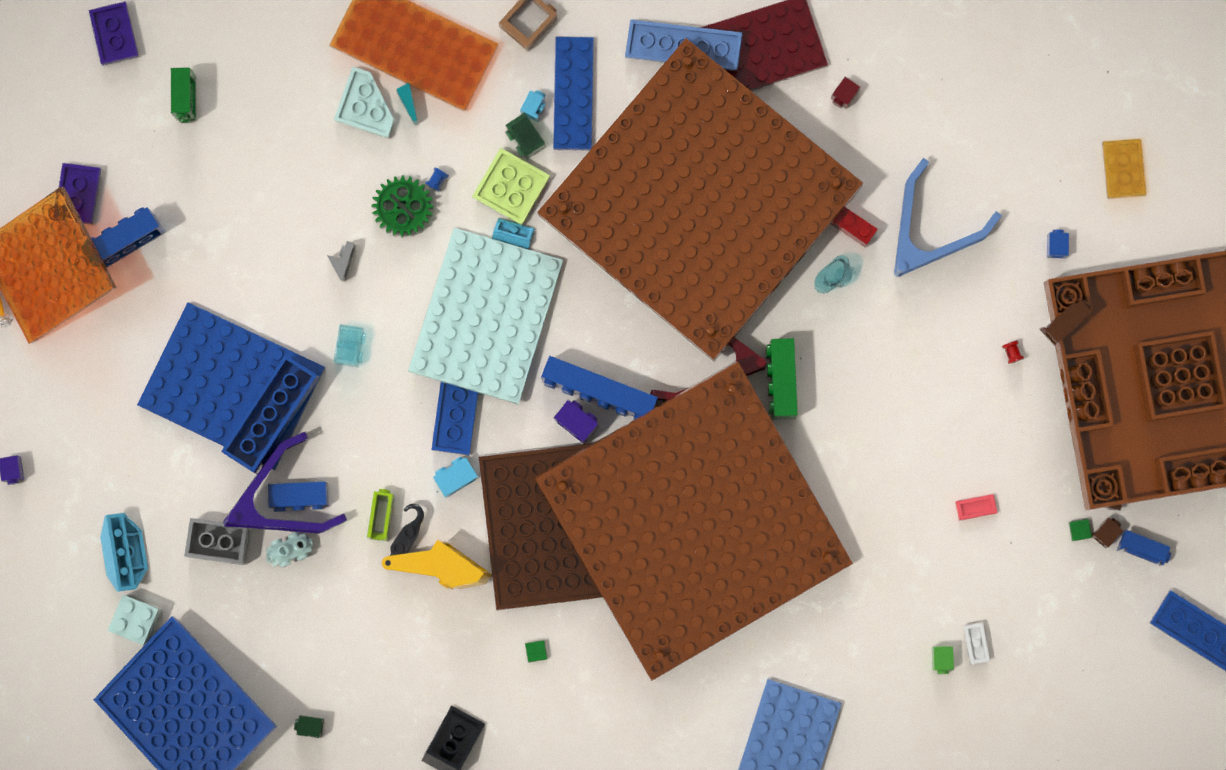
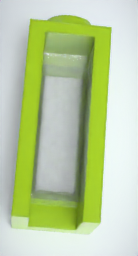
[367,489,394,542]

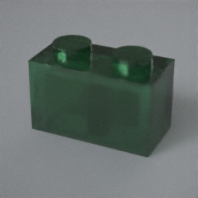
[505,113,546,160]

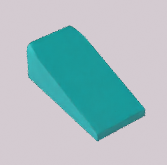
[396,83,418,125]

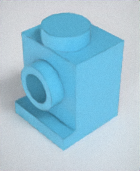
[520,90,546,122]

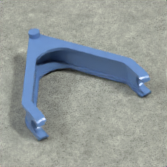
[894,158,1002,277]

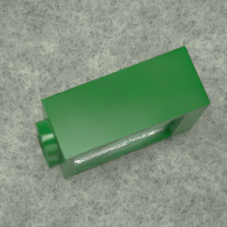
[171,67,196,123]

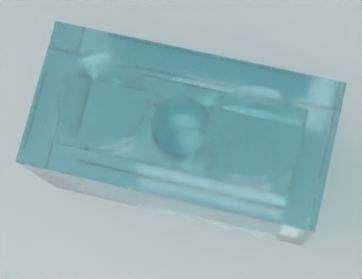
[333,324,367,368]

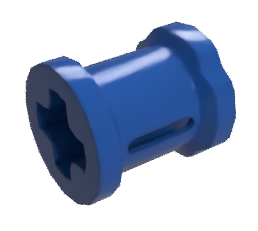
[425,167,449,192]

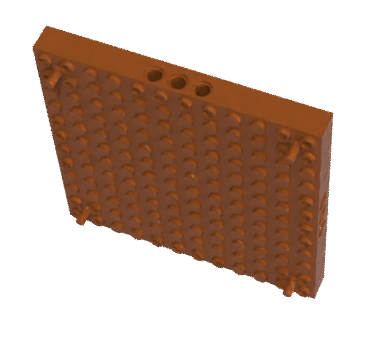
[537,38,863,362]
[1043,251,1226,511]
[534,361,853,681]

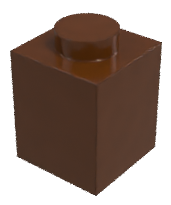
[1091,518,1123,549]

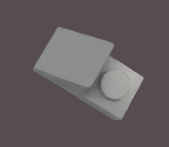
[327,241,356,282]

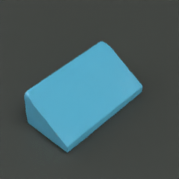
[492,218,535,249]

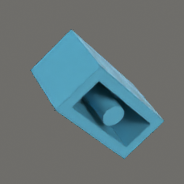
[433,457,478,498]

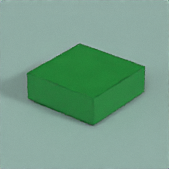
[1068,519,1092,541]
[525,640,547,663]

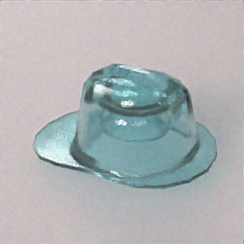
[814,255,856,294]

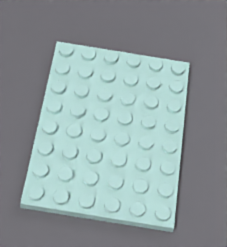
[408,228,563,405]

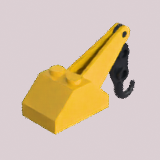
[382,504,492,590]

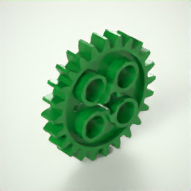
[371,175,434,238]

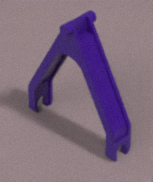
[223,432,347,534]

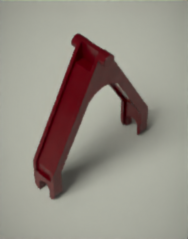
[650,338,766,401]

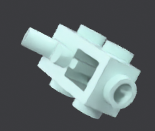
[266,532,313,568]

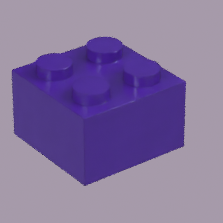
[554,400,599,444]

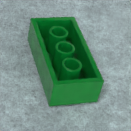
[766,338,798,420]

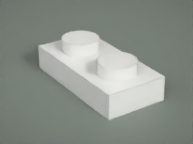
[963,623,990,664]

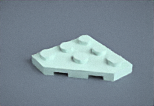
[334,67,394,139]

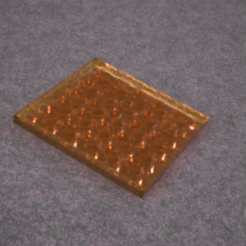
[0,187,117,344]

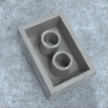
[184,518,250,565]

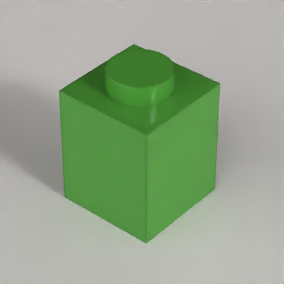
[932,646,954,674]

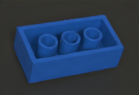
[81,207,166,272]

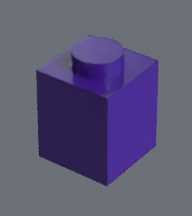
[0,455,24,485]

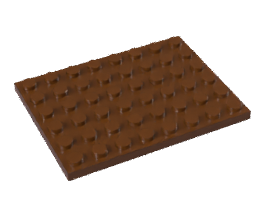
[479,443,603,610]

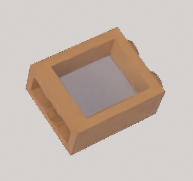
[499,0,558,52]

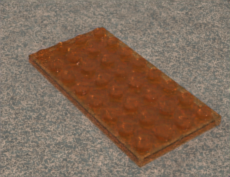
[329,0,499,112]

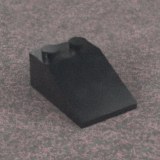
[421,705,485,770]

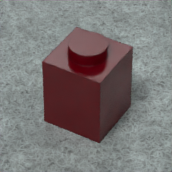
[831,77,860,109]

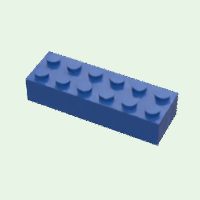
[221,355,320,474]
[541,356,658,420]

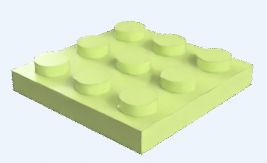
[472,148,550,225]

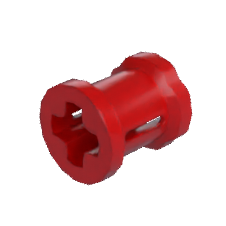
[1002,340,1024,364]

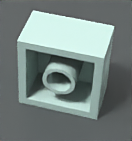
[107,595,162,645]

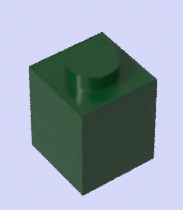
[294,715,324,738]

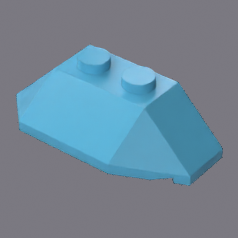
[100,513,148,592]

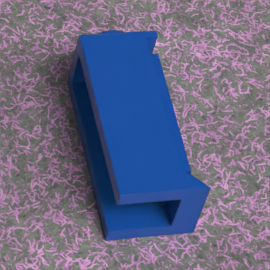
[1116,530,1171,566]

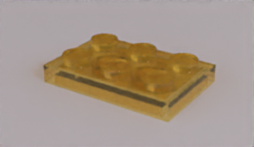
[1102,139,1146,199]

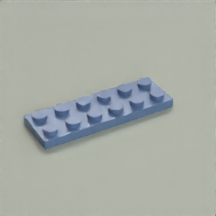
[625,19,743,71]

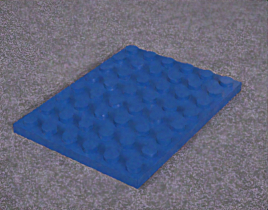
[137,302,325,470]
[93,616,277,770]

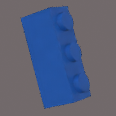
[268,481,329,512]

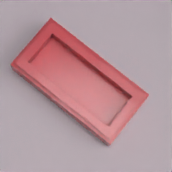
[955,494,997,521]

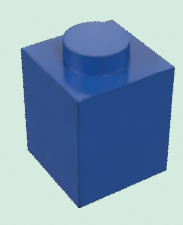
[1047,229,1069,259]

